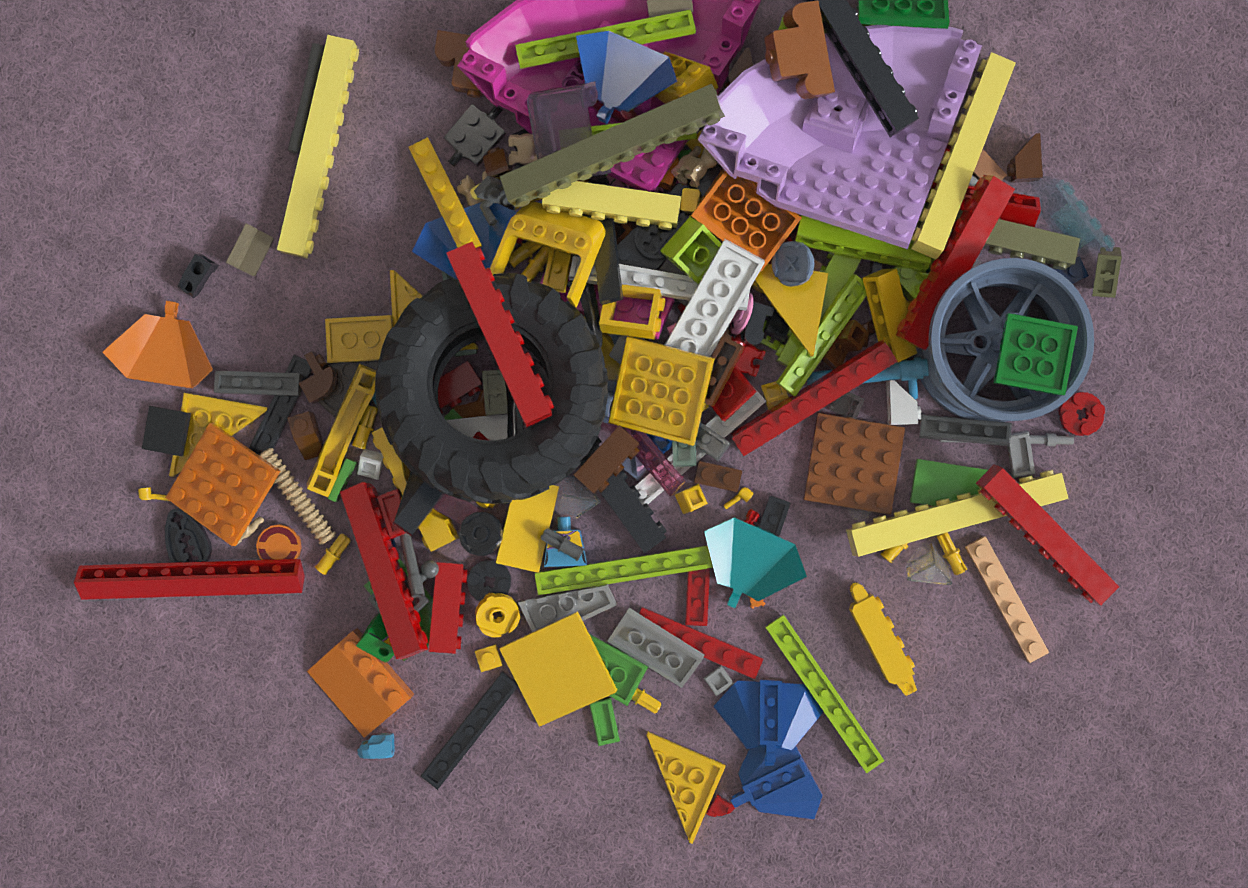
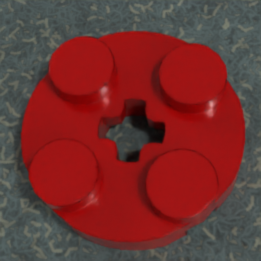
[1059,392,1105,436]

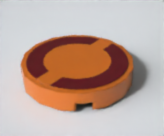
[256,524,302,560]

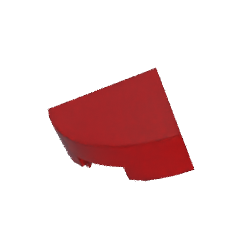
[705,794,735,817]

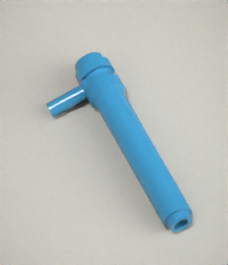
[807,357,929,399]

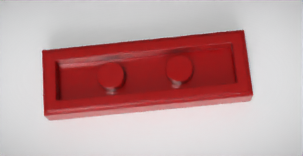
[685,568,710,626]

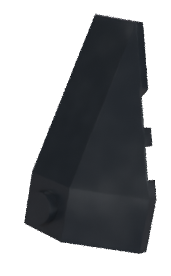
[393,472,445,536]

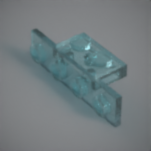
[1051,179,1115,251]

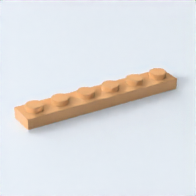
[965,536,1049,663]

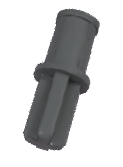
[541,528,584,561]

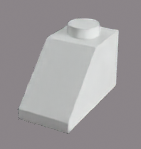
[886,380,921,425]

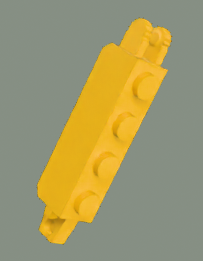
[849,582,917,696]

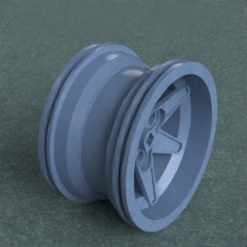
[913,258,1094,422]

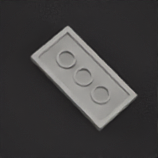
[607,608,704,688]

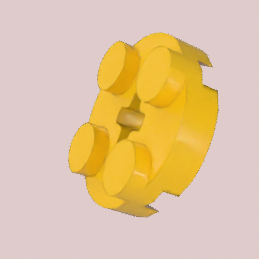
[475,593,520,637]

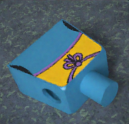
[544,517,587,567]

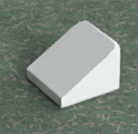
[357,449,383,480]

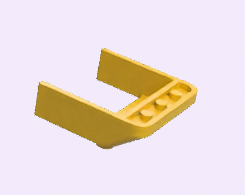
[490,201,605,308]

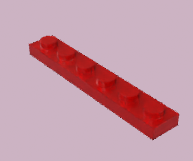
[639,607,763,679]

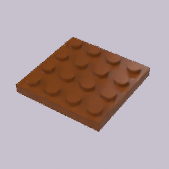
[803,413,905,515]

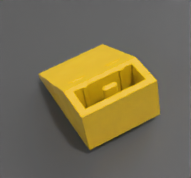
[654,51,718,104]

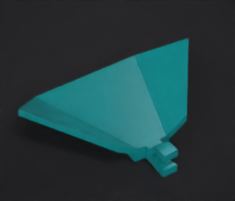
[704,517,807,608]

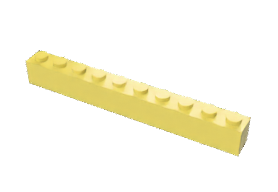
[277,35,359,259]
[911,52,1016,259]
[846,470,1069,557]

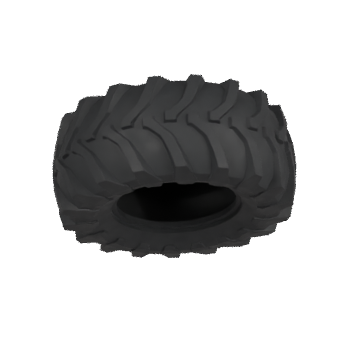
[375,273,608,504]

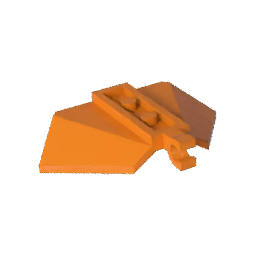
[103,301,213,388]

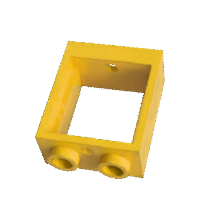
[599,284,665,339]

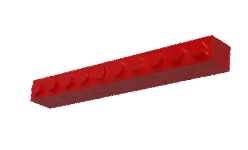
[74,559,305,600]

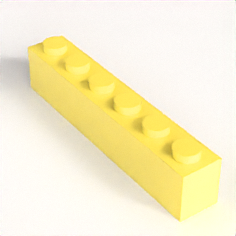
[542,181,681,230]

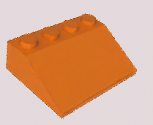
[690,168,802,272]
[307,628,414,738]

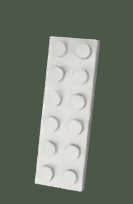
[665,239,765,357]

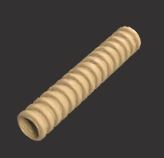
[259,448,336,545]

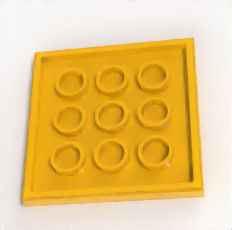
[608,336,715,446]
[500,611,617,727]

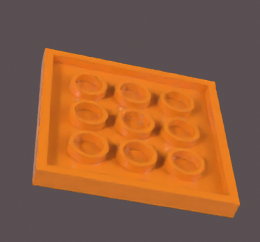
[166,423,281,546]

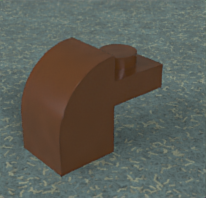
[822,320,869,370]
[299,351,337,404]

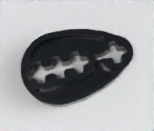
[634,202,685,260]
[165,508,212,563]

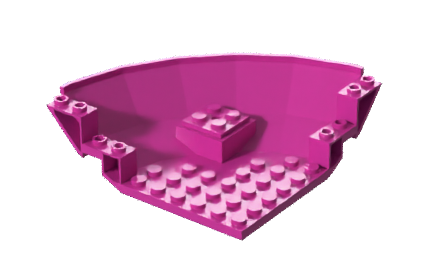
[457,0,761,192]

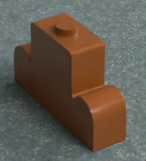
[764,0,835,99]
[435,30,484,98]

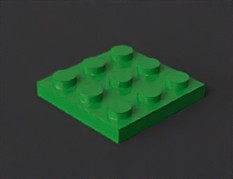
[994,313,1078,396]

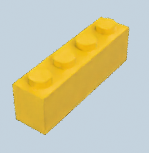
[863,269,917,362]

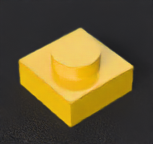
[475,644,503,672]

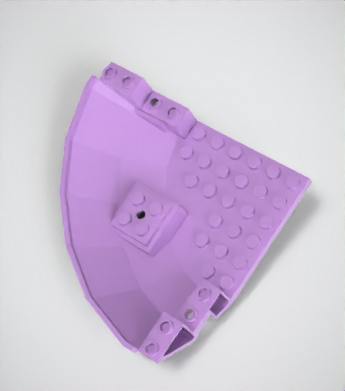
[698,25,982,249]

